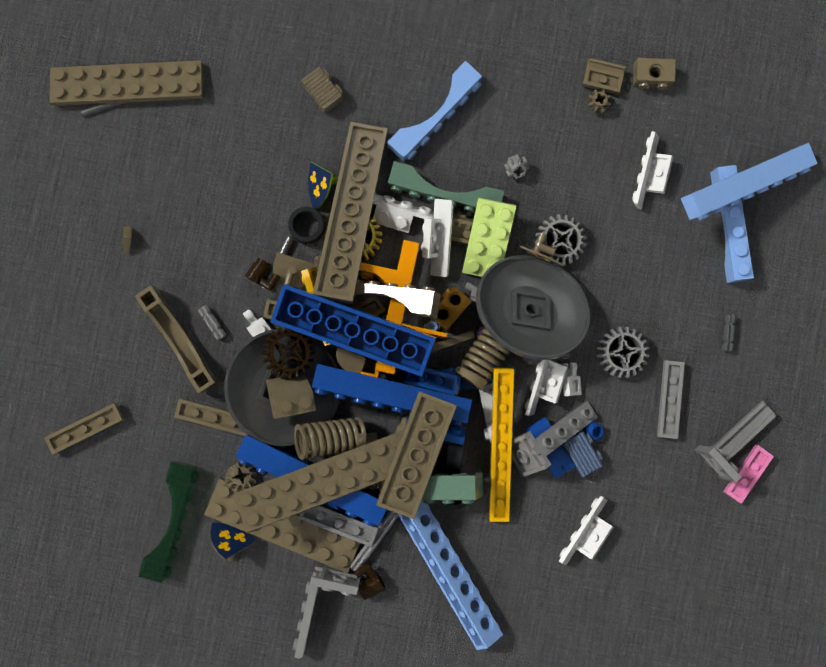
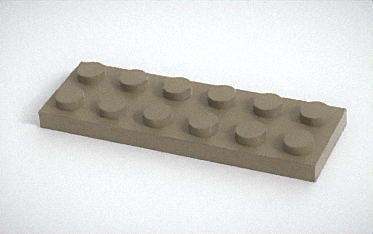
[376,391,457,519]

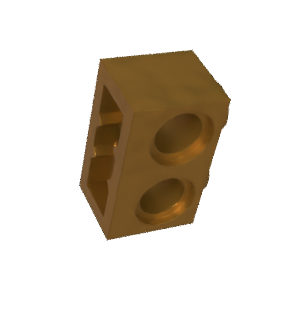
[430,286,472,331]

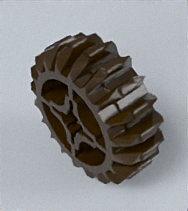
[261,327,315,379]

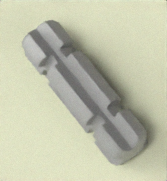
[198,305,226,340]

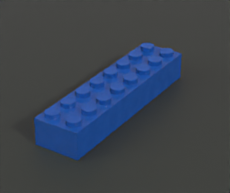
[270,284,437,377]
[312,364,472,426]
[235,434,387,527]

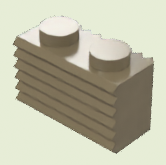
[301,67,343,114]

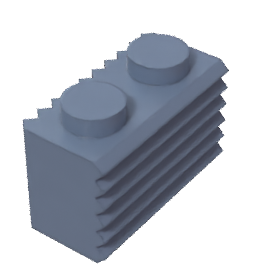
[562,431,603,477]

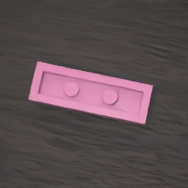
[723,445,774,504]

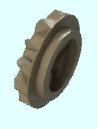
[225,462,257,492]

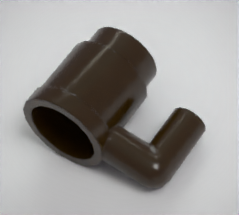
[245,258,280,290]
[354,564,386,600]

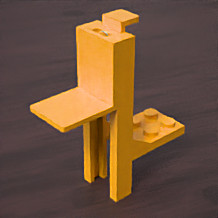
[359,240,447,378]

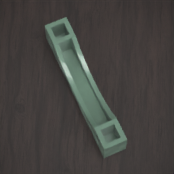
[388,161,505,213]

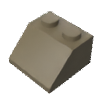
[266,373,316,419]

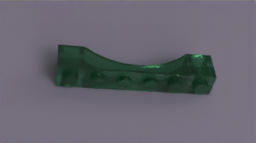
[138,461,199,583]

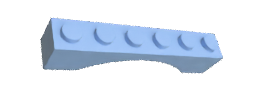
[387,61,482,162]
[710,165,754,283]

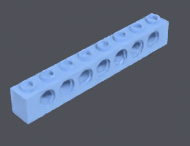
[397,500,503,650]

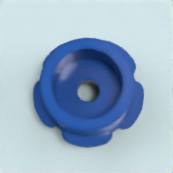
[586,421,604,440]

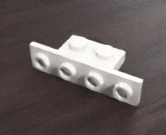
[632,131,673,209]
[373,192,434,233]
[421,199,454,277]
[525,359,569,416]
[559,496,614,565]

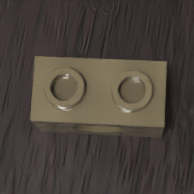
[633,58,675,90]

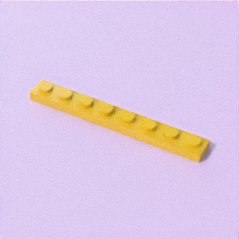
[489,368,514,522]

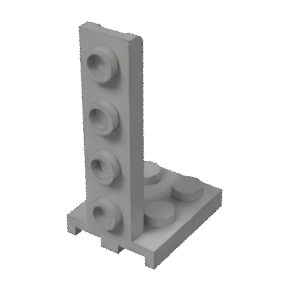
[511,401,597,477]
[694,401,776,483]
[292,565,361,659]

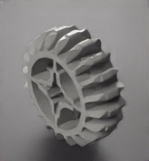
[535,214,587,265]
[597,326,650,378]

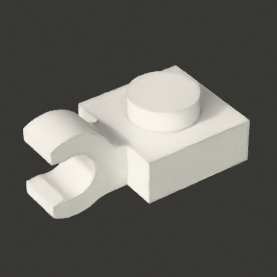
[243,310,272,337]
[562,363,582,396]

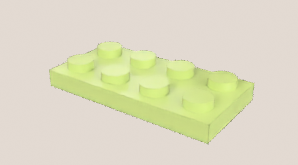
[462,197,516,277]

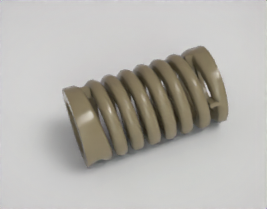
[454,329,510,391]
[294,417,366,460]

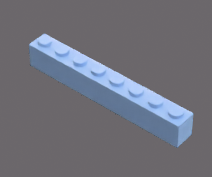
[681,143,818,220]

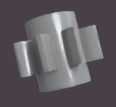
[504,154,529,179]

